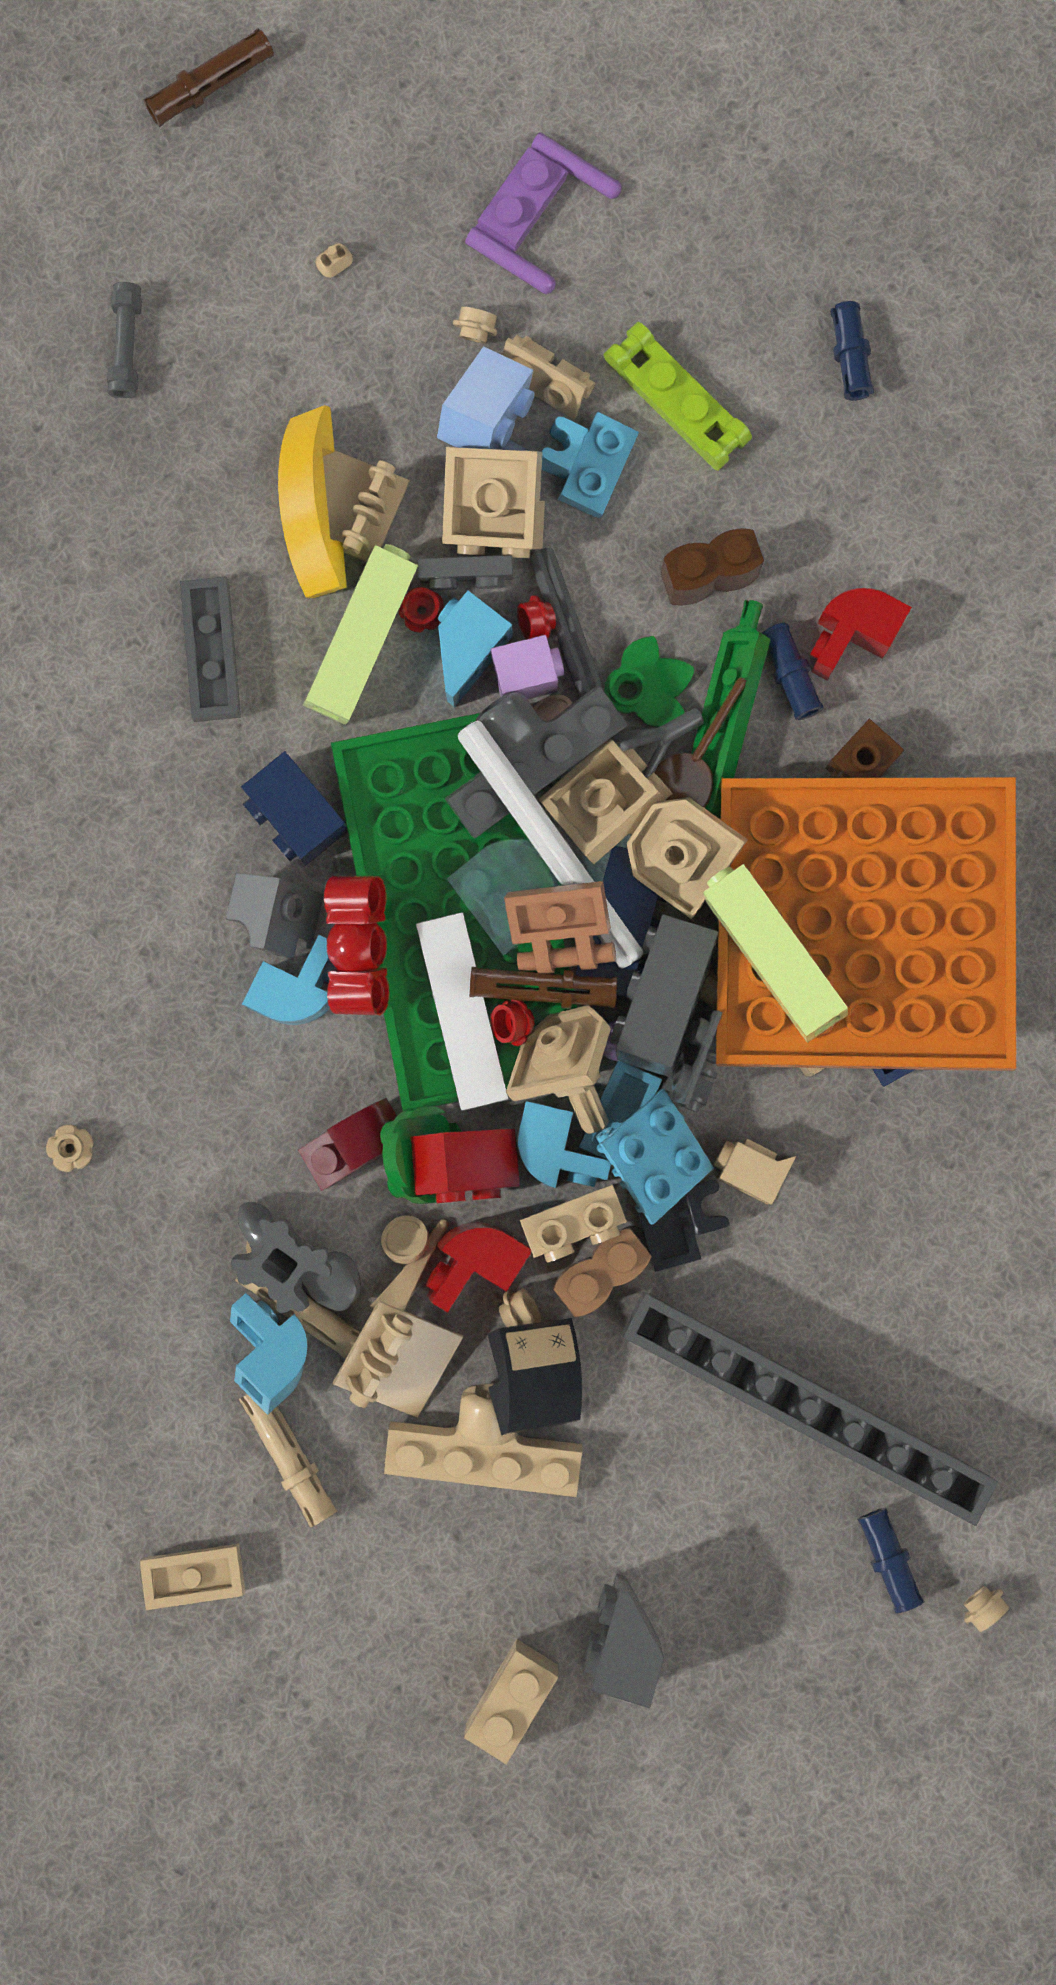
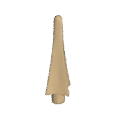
[370,1219,449,1311]

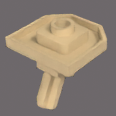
[627,797,748,919]
[506,1005,611,1134]

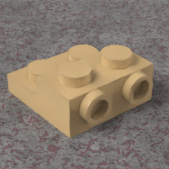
[442,447,545,558]
[538,738,673,864]
[520,1185,627,1263]

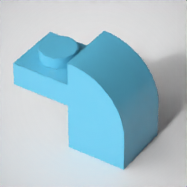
[242,935,337,1025]
[518,1101,611,1188]
[230,1293,307,1415]

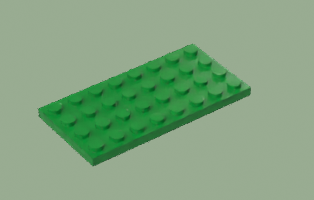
[331,713,577,1111]

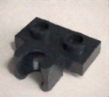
[634,1180,730,1272]

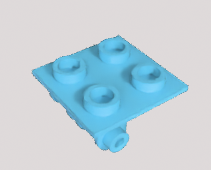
[596,1089,714,1225]

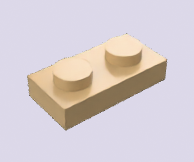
[140,1544,245,1610]

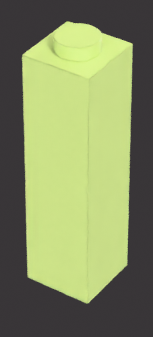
[303,544,418,725]
[703,864,848,1043]

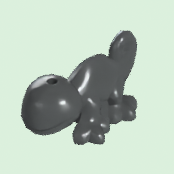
[231,1201,361,1313]

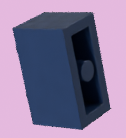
[241,751,348,866]

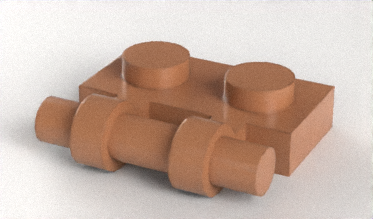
[504,881,616,974]

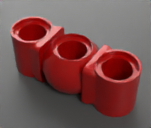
[324,876,389,1016]

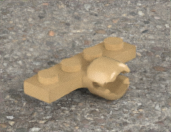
[384,1383,582,1497]

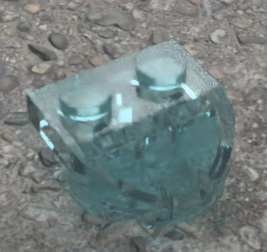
[447,838,562,955]

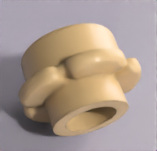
[453,307,497,344]
[46,1125,94,1172]
[499,1288,541,1327]
[963,1586,1009,1632]

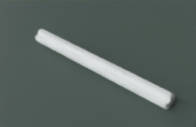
[458,721,643,968]

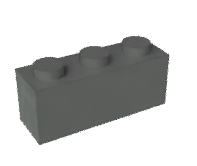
[610,914,718,1078]

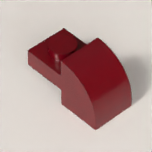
[298,1098,397,1191]

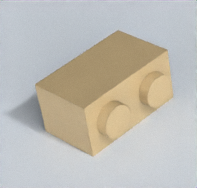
[464,1639,558,1765]

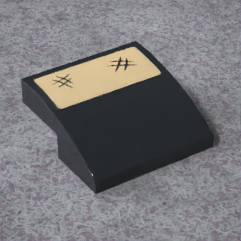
[487,1318,582,1435]

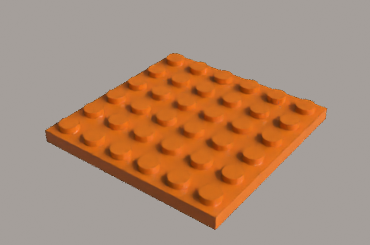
[716,777,1016,1071]

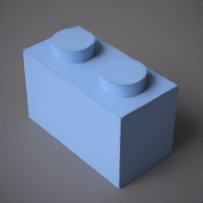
[437,346,535,449]

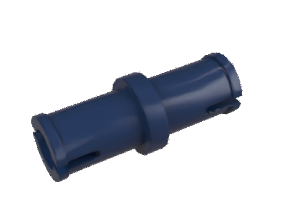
[830,301,874,401]
[762,623,824,720]
[857,1508,925,1613]

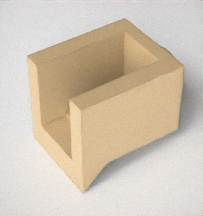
[713,1139,796,1205]

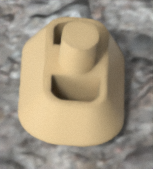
[315,243,353,278]

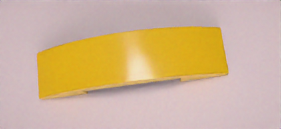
[278,405,347,598]

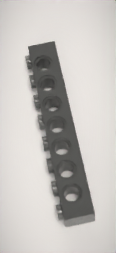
[621,1291,998,1526]

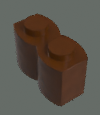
[661,528,764,606]

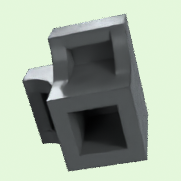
[226,873,323,959]

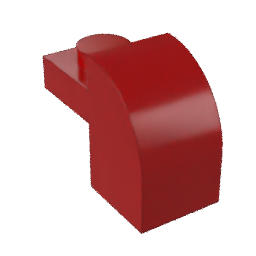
[810,588,912,681]
[426,1222,532,1313]

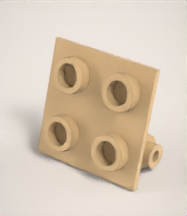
[323,450,410,562]
[333,1300,463,1418]

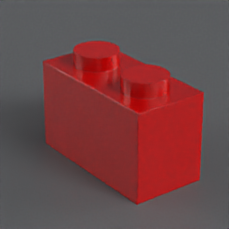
[411,1129,520,1203]

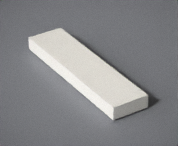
[416,913,508,1111]

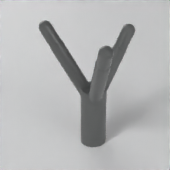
[611,707,704,778]

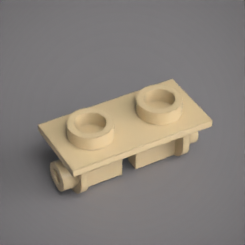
[502,335,596,420]

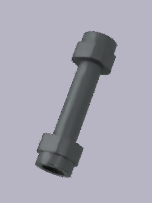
[107,282,142,398]

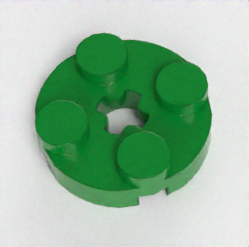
[381,1106,462,1204]

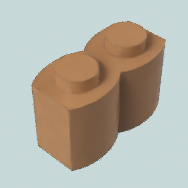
[553,1228,651,1317]

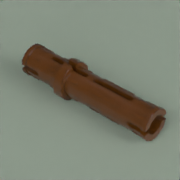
[143,28,274,127]
[469,967,617,1009]

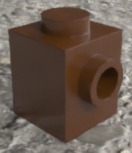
[825,718,904,778]

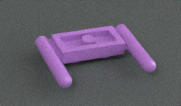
[465,132,621,294]

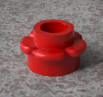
[398,587,444,633]
[517,595,556,640]
[490,1000,534,1046]

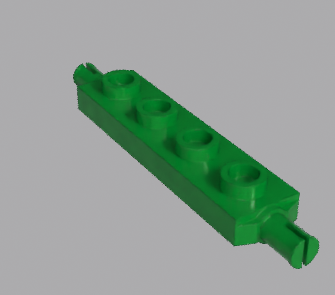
[691,600,770,818]

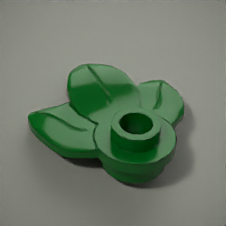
[604,636,694,727]

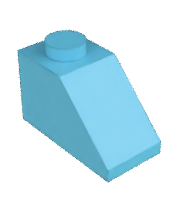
[438,590,513,707]

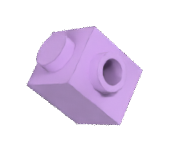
[491,635,564,699]

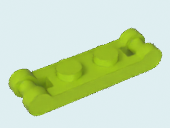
[603,322,752,471]

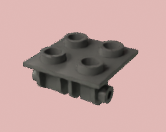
[661,1011,722,1113]

